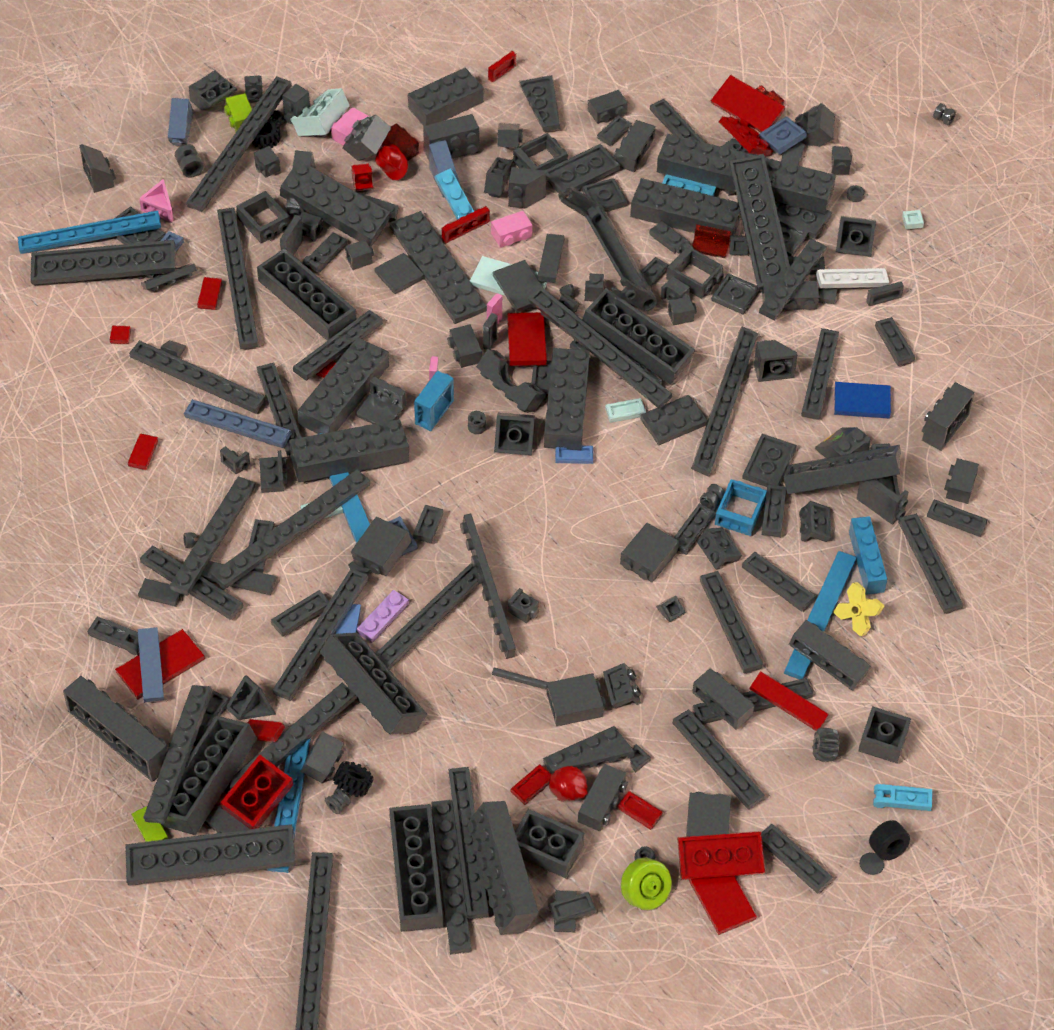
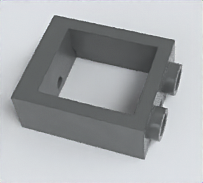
[513,133,568,171]
[236,191,290,243]
[666,246,723,299]

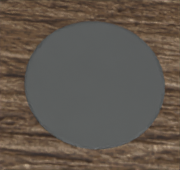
[859,853,884,875]

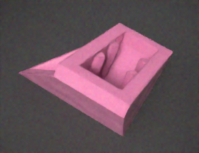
[139,179,173,223]

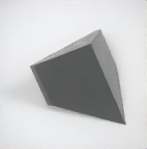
[225,675,276,720]

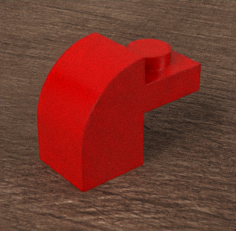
[352,163,373,192]

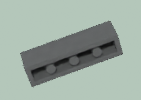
[789,620,871,691]

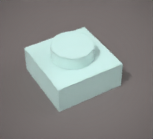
[902,210,924,229]

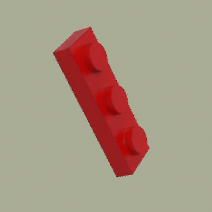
[442,206,490,244]

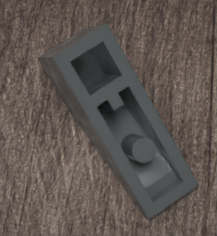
[484,157,514,197]

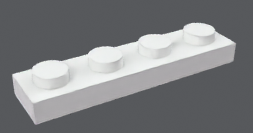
[816,268,889,288]

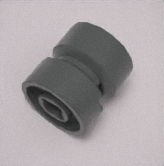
[174,144,204,178]

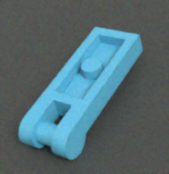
[873,784,932,811]

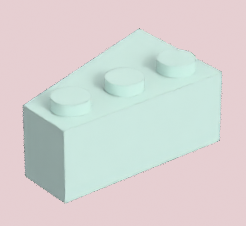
[291,88,350,136]

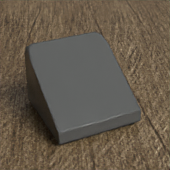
[161,340,186,358]
[656,596,686,622]

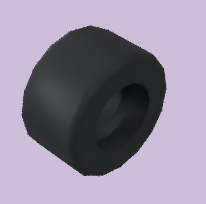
[869,820,910,860]

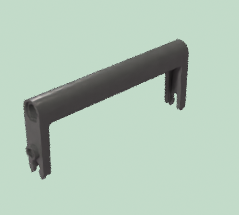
[558,186,657,311]

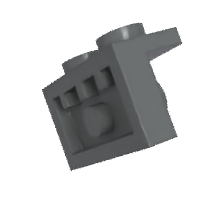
[259,450,287,493]
[799,501,831,542]
[697,527,742,569]
[603,663,641,708]

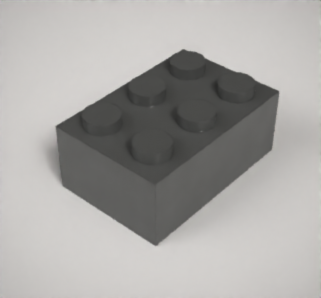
[423,114,479,160]
[922,382,975,451]
[515,809,585,879]

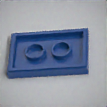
[834,382,891,419]

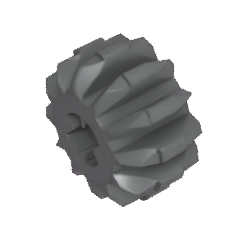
[812,728,840,762]

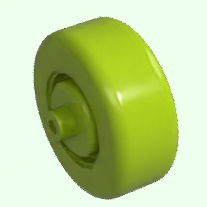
[621,858,672,910]

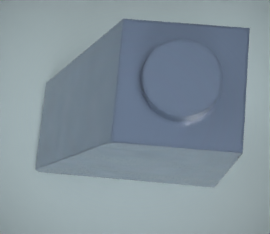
[168,98,193,146]
[429,140,459,198]

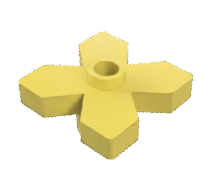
[834,582,884,636]

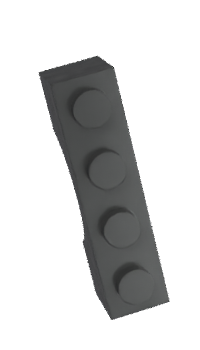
[476,349,546,412]

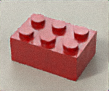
[220,755,294,829]

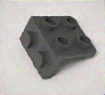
[356,377,406,424]

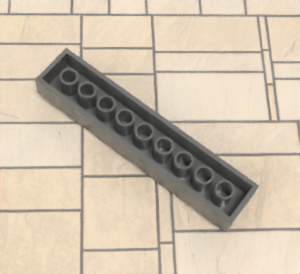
[657,133,836,214]

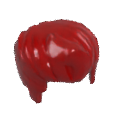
[549,766,588,802]

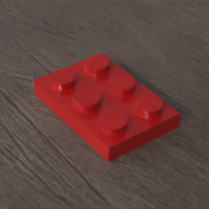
[718,116,773,157]

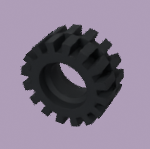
[251,118,280,149]
[333,761,374,797]

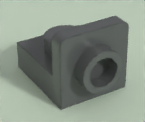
[220,446,250,474]

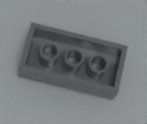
[408,67,484,126]

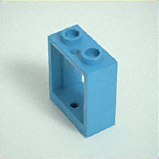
[414,371,454,431]
[715,479,767,536]

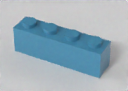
[849,516,887,595]

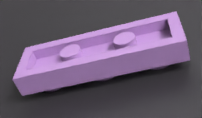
[357,590,409,643]

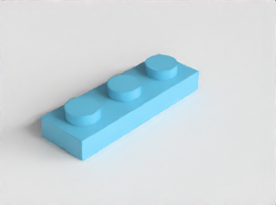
[434,168,474,220]
[662,174,716,196]

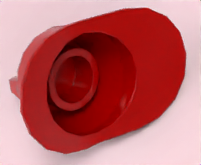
[375,144,408,181]

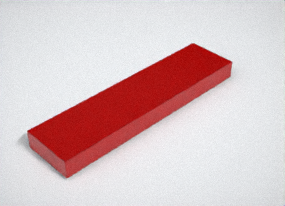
[749,671,829,731]

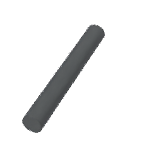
[492,667,547,690]

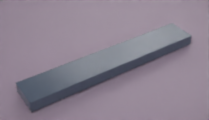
[184,399,292,448]

